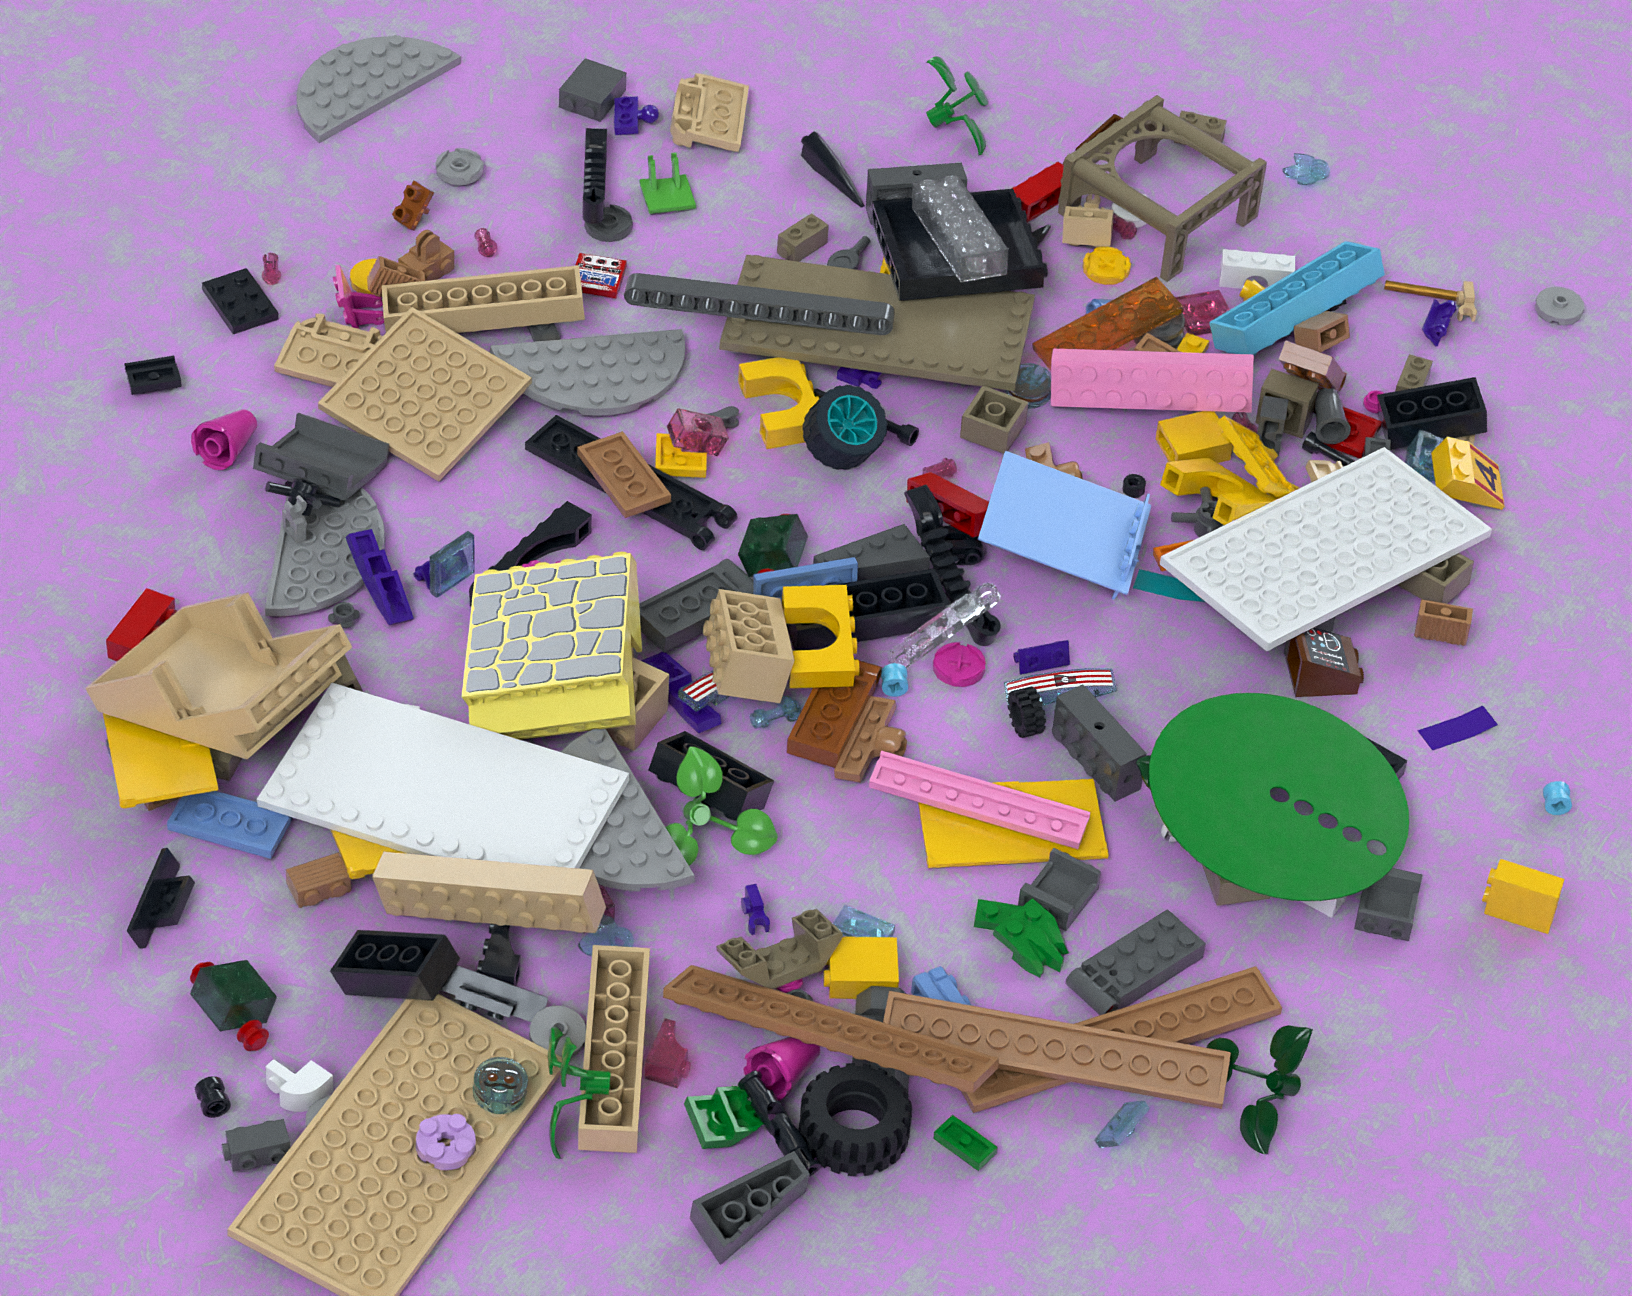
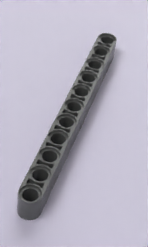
[624,273,895,335]

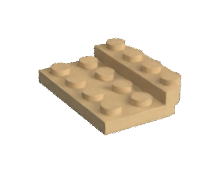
[670,73,749,152]
[274,314,382,387]

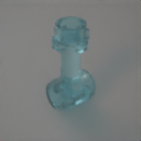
[750,696,801,729]

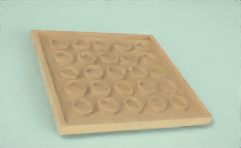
[318,307,532,481]

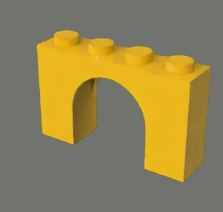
[738,357,819,449]
[1160,458,1277,525]
[782,585,859,688]

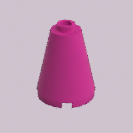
[191,409,257,470]
[743,1037,820,1101]

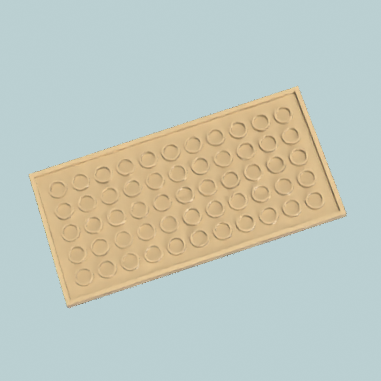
[227,994,562,1296]

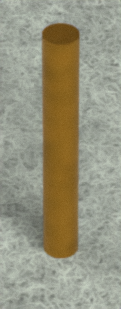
[1384,280,1458,301]

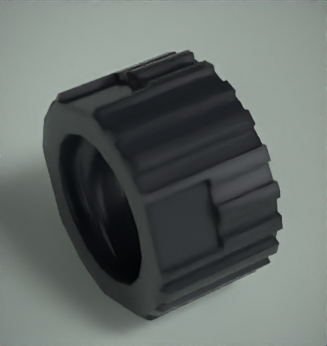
[1122,474,1146,498]

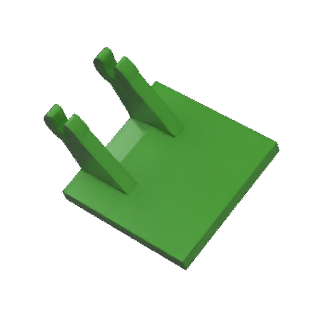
[639,153,696,214]

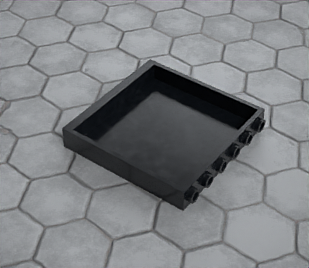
[872,188,1048,301]

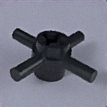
[265,478,340,516]

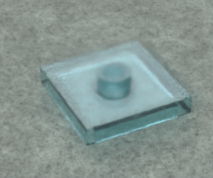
[430,531,475,598]

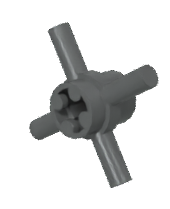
[1171,487,1224,537]

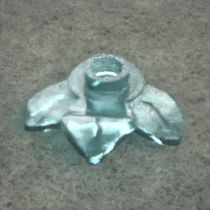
[1282,153,1330,185]
[578,915,634,957]

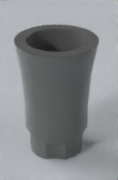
[1315,388,1351,444]

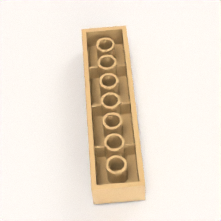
[382,265,585,333]
[372,852,606,933]
[578,945,650,1153]

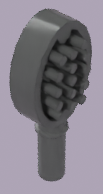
[827,236,870,270]

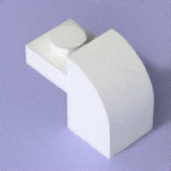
[265,1059,334,1112]

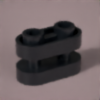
[940,525,985,565]

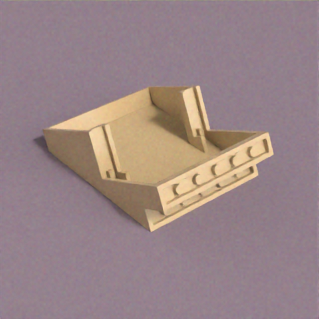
[85,592,352,759]

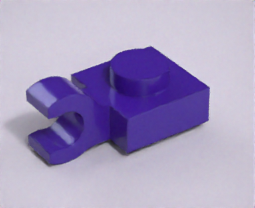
[837,367,882,389]
[741,884,770,935]

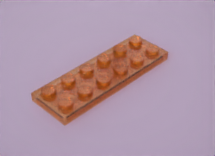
[1032,277,1184,370]

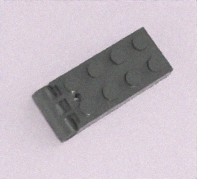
[639,559,753,653]
[1065,909,1206,1015]

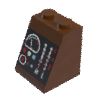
[1286,627,1364,697]

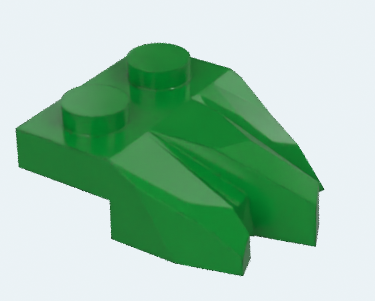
[993,898,1069,978]
[684,1086,763,1149]

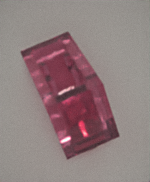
[645,1018,691,1089]

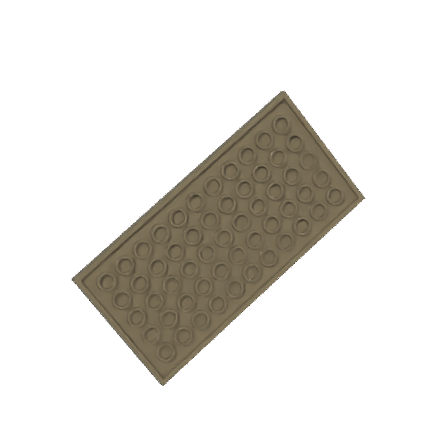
[719,254,1035,391]

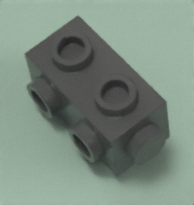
[221,1119,291,1172]

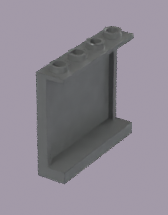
[253,413,389,501]

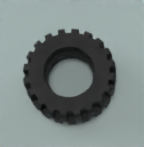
[799,1063,912,1177]

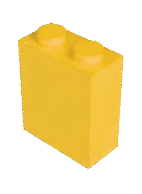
[1155,411,1234,463]
[1482,859,1565,934]
[823,937,899,999]

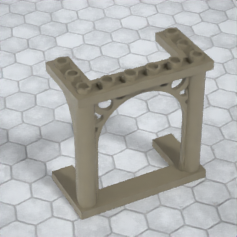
[1058,95,1267,282]

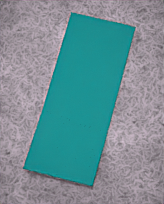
[1133,569,1205,602]

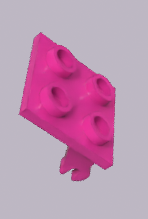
[333,264,384,329]

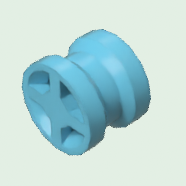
[881,663,909,697]
[1543,781,1572,815]

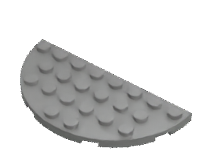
[297,35,461,143]
[490,329,685,416]
[265,487,385,617]
[561,729,695,892]

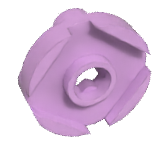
[416,1114,476,1170]

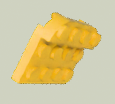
[1217,415,1300,499]

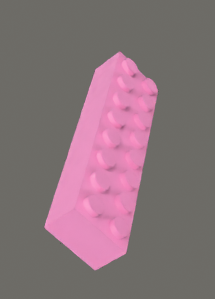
[1051,349,1254,413]

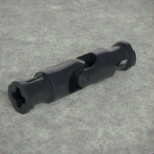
[738,1070,821,1177]

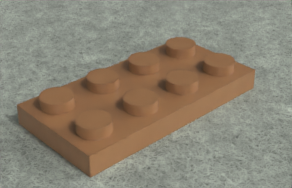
[577,431,671,518]

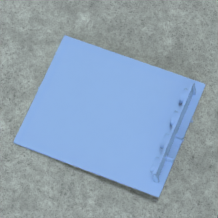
[978,451,1151,600]

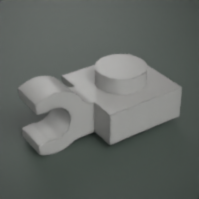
[282,495,307,544]

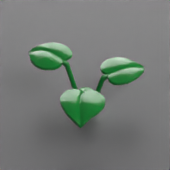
[926,56,988,156]
[548,1027,610,1159]

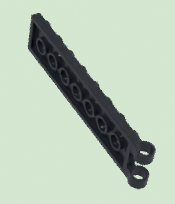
[525,415,738,550]

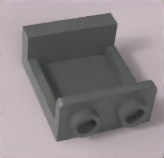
[1018,848,1101,931]
[1354,868,1423,941]

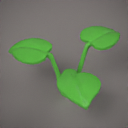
[665,746,778,865]

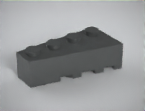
[813,524,930,581]
[689,1151,810,1265]

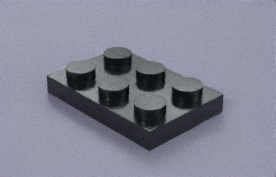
[202,268,278,335]

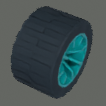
[802,385,888,470]

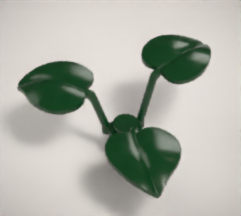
[1206,1025,1313,1155]

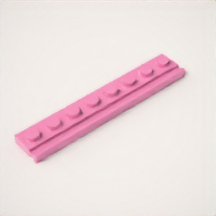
[869,751,1090,849]

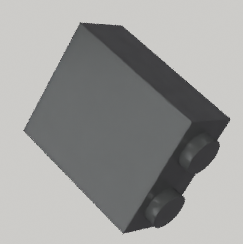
[559,58,626,122]

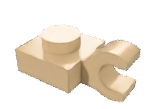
[1456,281,1477,322]

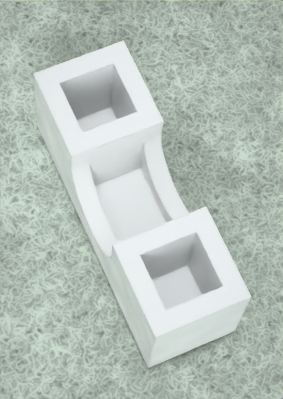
[1219,249,1295,289]

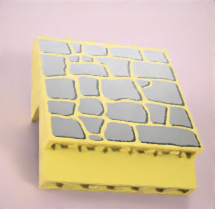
[462,552,642,740]

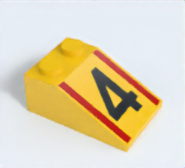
[1431,437,1505,510]

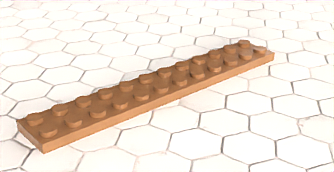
[663,965,999,1093]
[961,966,1282,1113]
[883,991,1231,1109]

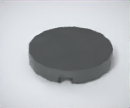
[584,204,633,242]

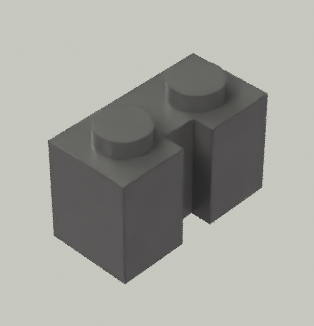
[1257,396,1289,456]

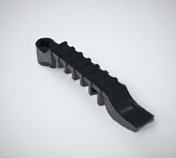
[582,128,607,224]

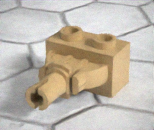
[1062,194,1114,247]

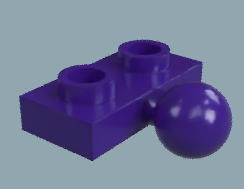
[614,96,659,135]

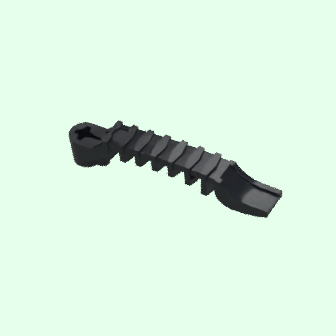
[904,485,1001,646]

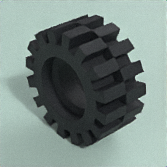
[1007,686,1046,738]

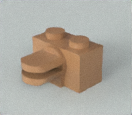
[398,229,455,281]

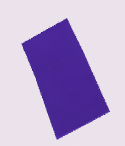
[1417,705,1498,751]

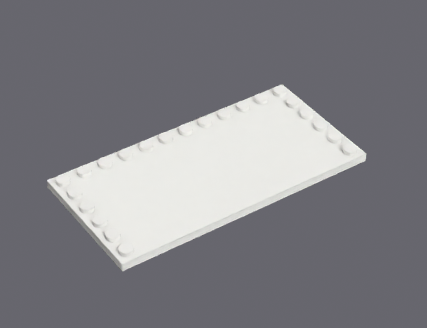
[1160,447,1492,651]
[257,683,629,869]

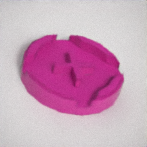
[933,642,986,687]

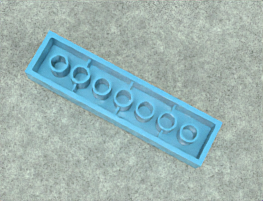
[1209,241,1385,356]

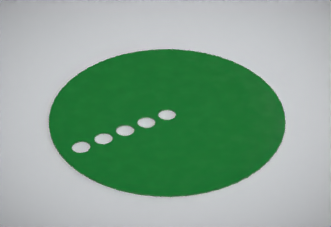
[1149,693,1409,902]

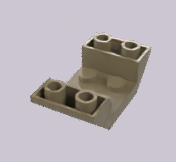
[716,909,843,989]

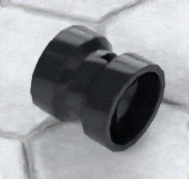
[194,1076,231,1118]

